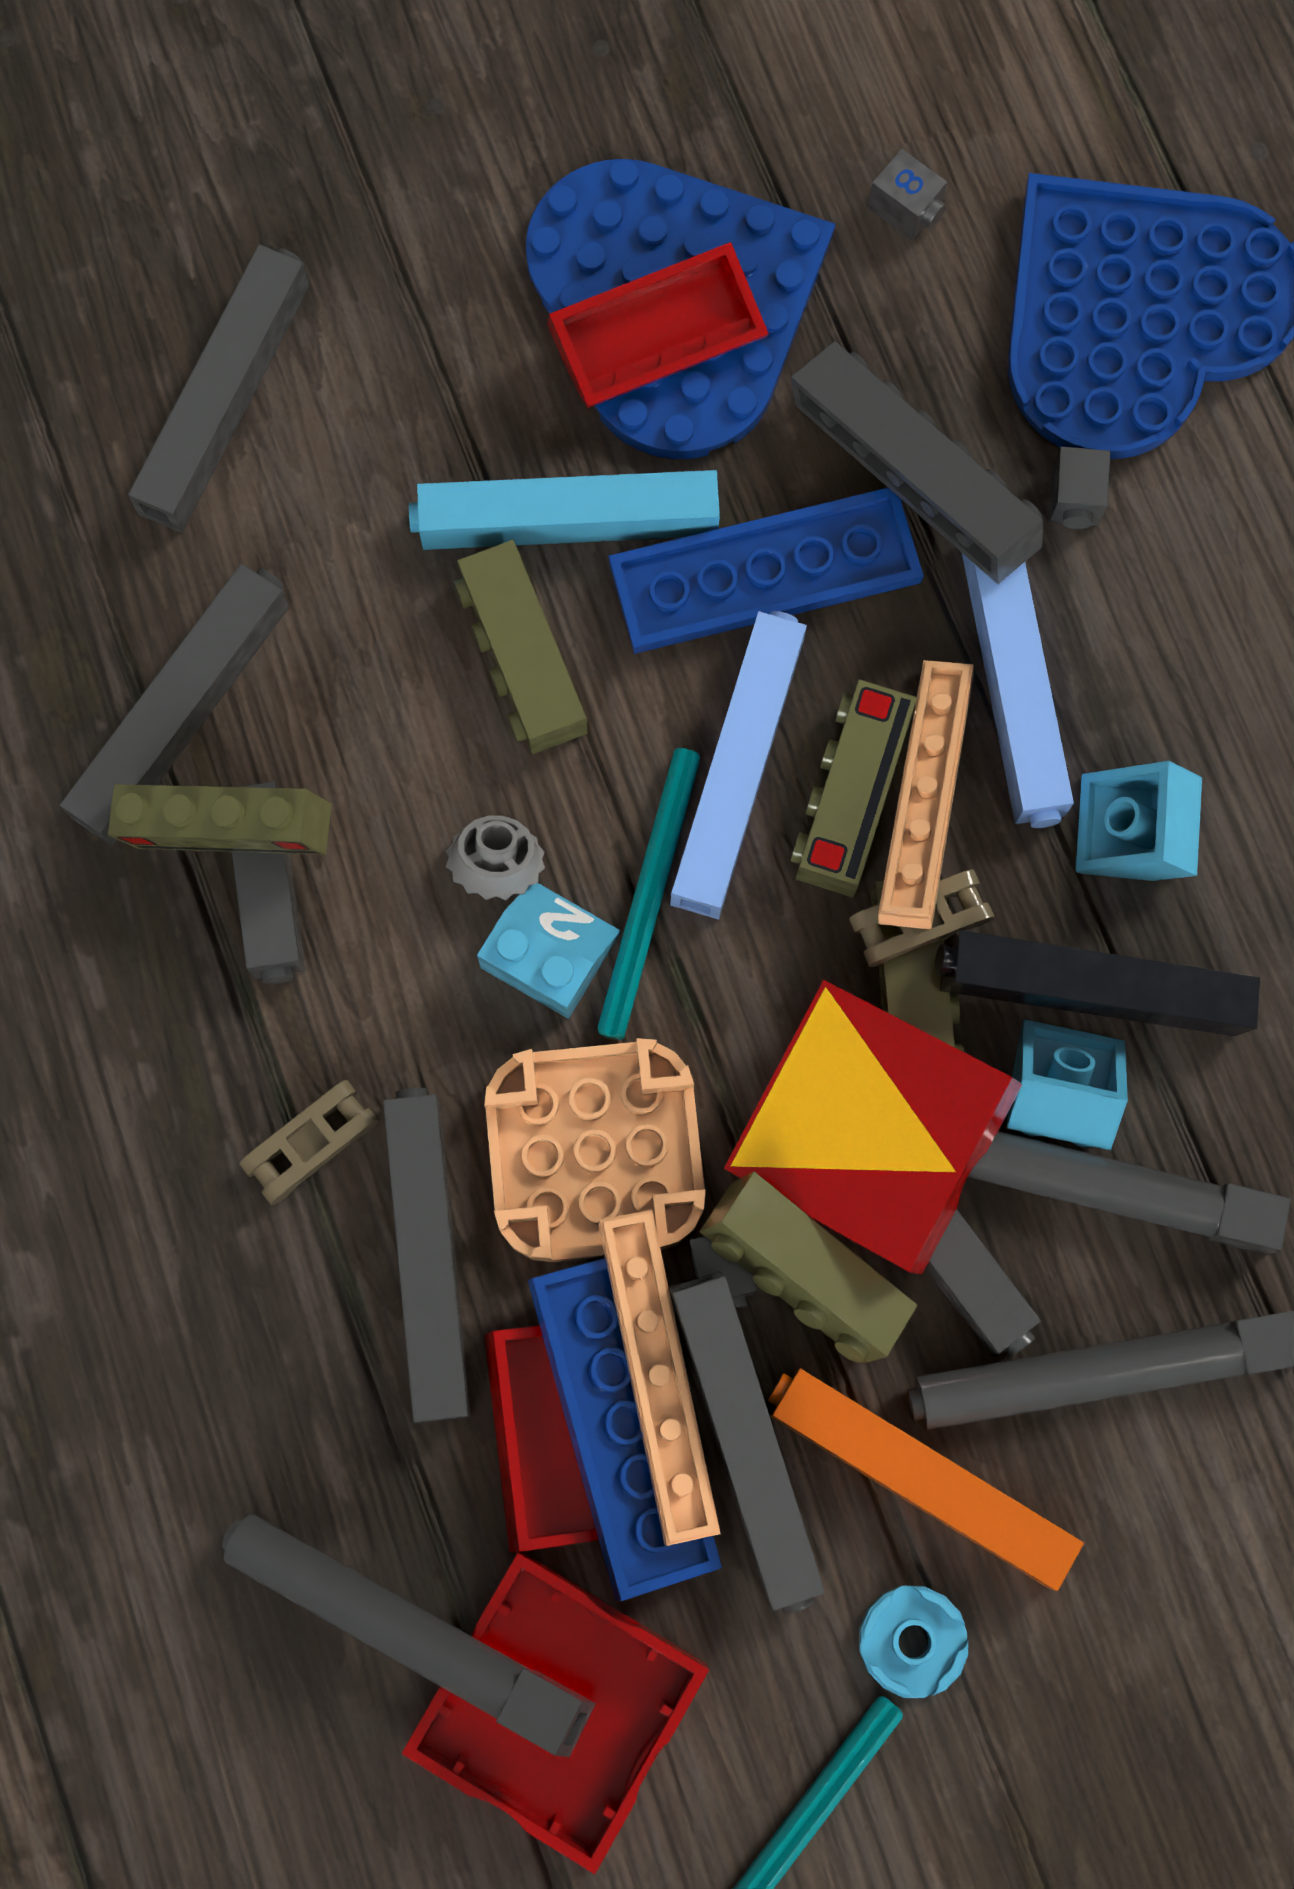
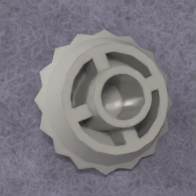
[446,815,545,900]

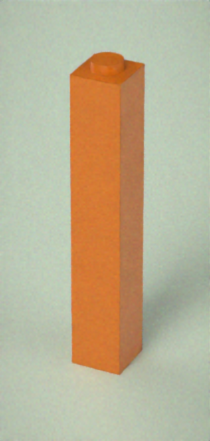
[767,1368,1084,1591]

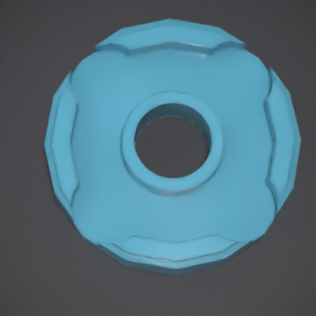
[859,1585,968,1698]

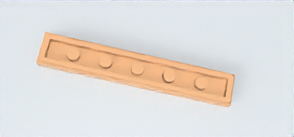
[878,660,974,930]
[598,1210,720,1546]

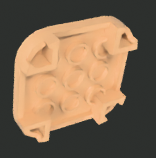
[484,1038,706,1262]

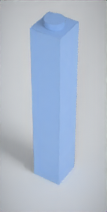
[962,553,1074,828]
[670,611,807,920]

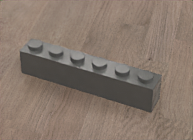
[791,341,1043,584]

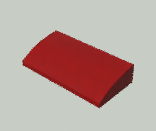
[547,242,769,409]
[484,1326,599,1552]

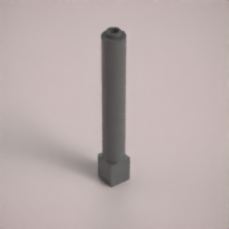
[967,1131,1291,1255]
[907,1311,1294,1431]
[222,1514,596,1757]

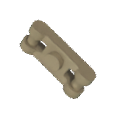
[849,869,995,967]
[239,1080,380,1206]

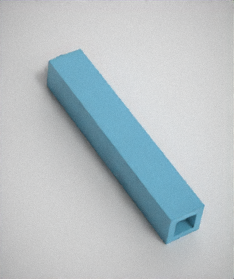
[409,470,720,550]

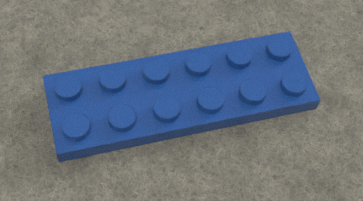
[609,488,924,654]
[527,1258,722,1601]

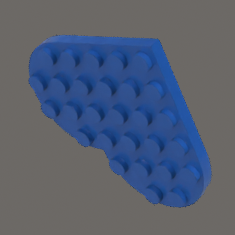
[526,159,835,459]
[1007,173,1294,459]

